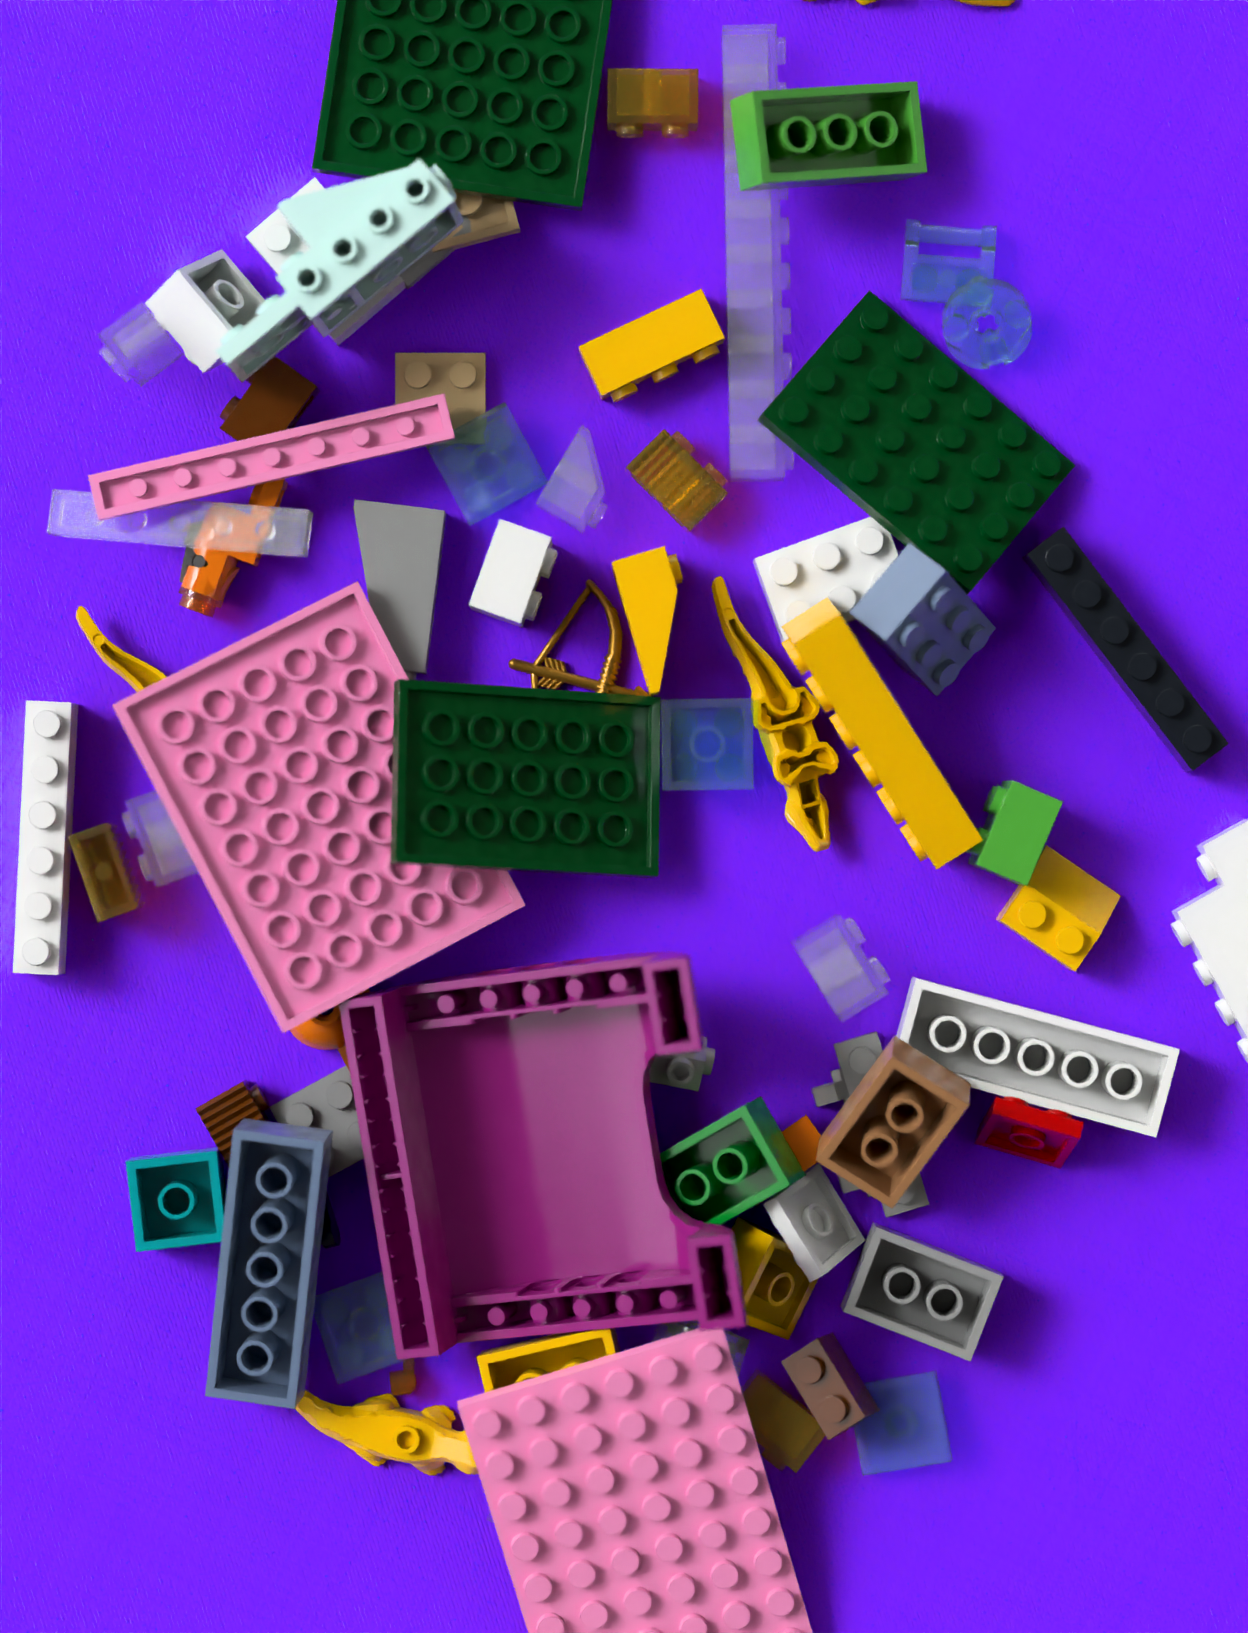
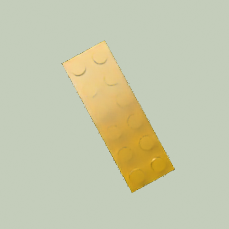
[781,597,983,870]

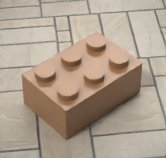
[816,1035,971,1209]

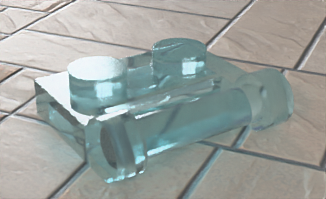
[900,219,997,307]

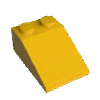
[612,546,683,696]

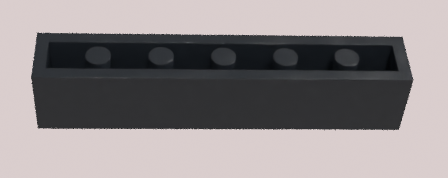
[1022,527,1229,772]

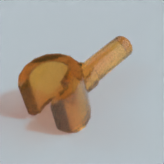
[390,1358,417,1396]

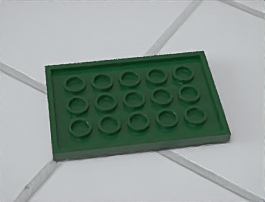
[758,290,1075,595]
[390,679,661,878]

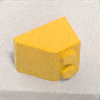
[995,845,1121,972]
[731,1217,819,1340]

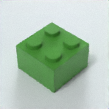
[965,780,1063,886]

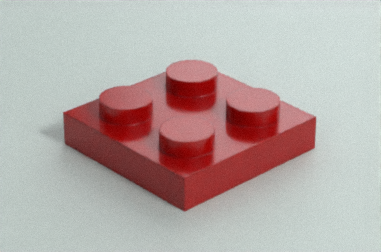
[974,1097,1084,1169]

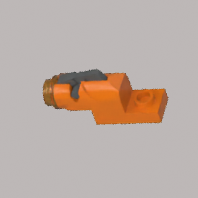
[178,479,288,618]

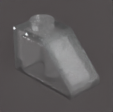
[536,425,608,534]

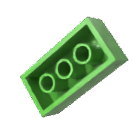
[730,81,927,192]

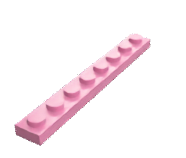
[88,393,455,521]

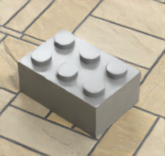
[840,1222,1004,1362]

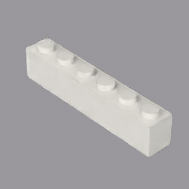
[13,700,78,975]

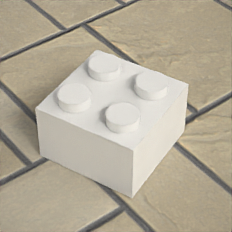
[145,249,265,373]
[469,519,558,628]

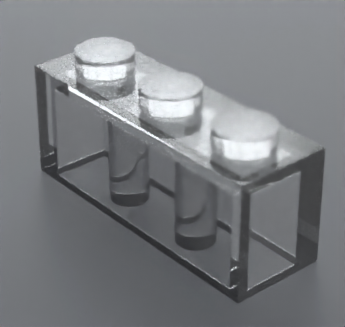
[98,302,184,387]

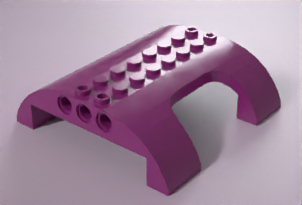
[339,952,748,1360]

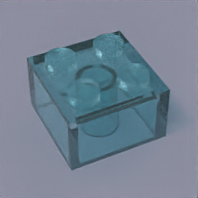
[661,698,754,791]

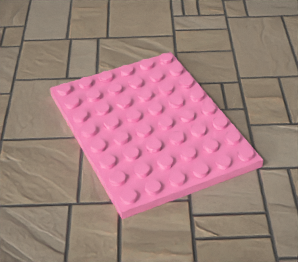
[112,581,526,1033]
[457,1328,813,1633]

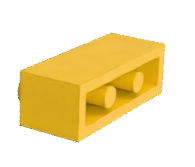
[579,288,725,402]

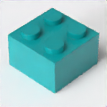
[126,1147,227,1252]

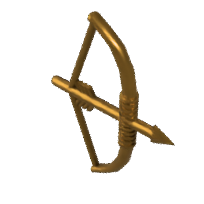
[508,579,650,696]

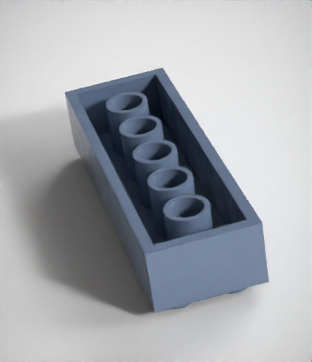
[205,1118,334,1409]

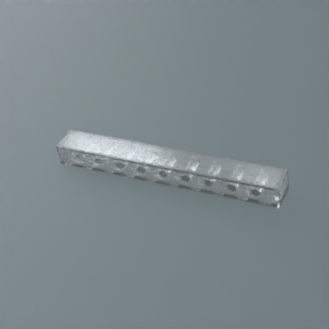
[721,24,794,482]

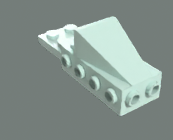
[216,159,464,383]

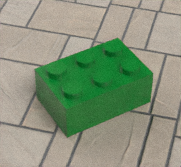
[660,1096,806,1225]

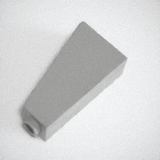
[354,499,446,680]

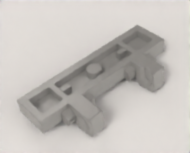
[811,1031,929,1218]

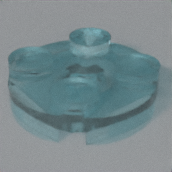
[942,276,1032,369]

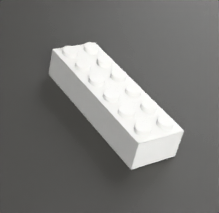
[896,977,1180,1137]

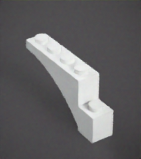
[1170,819,1248,1063]

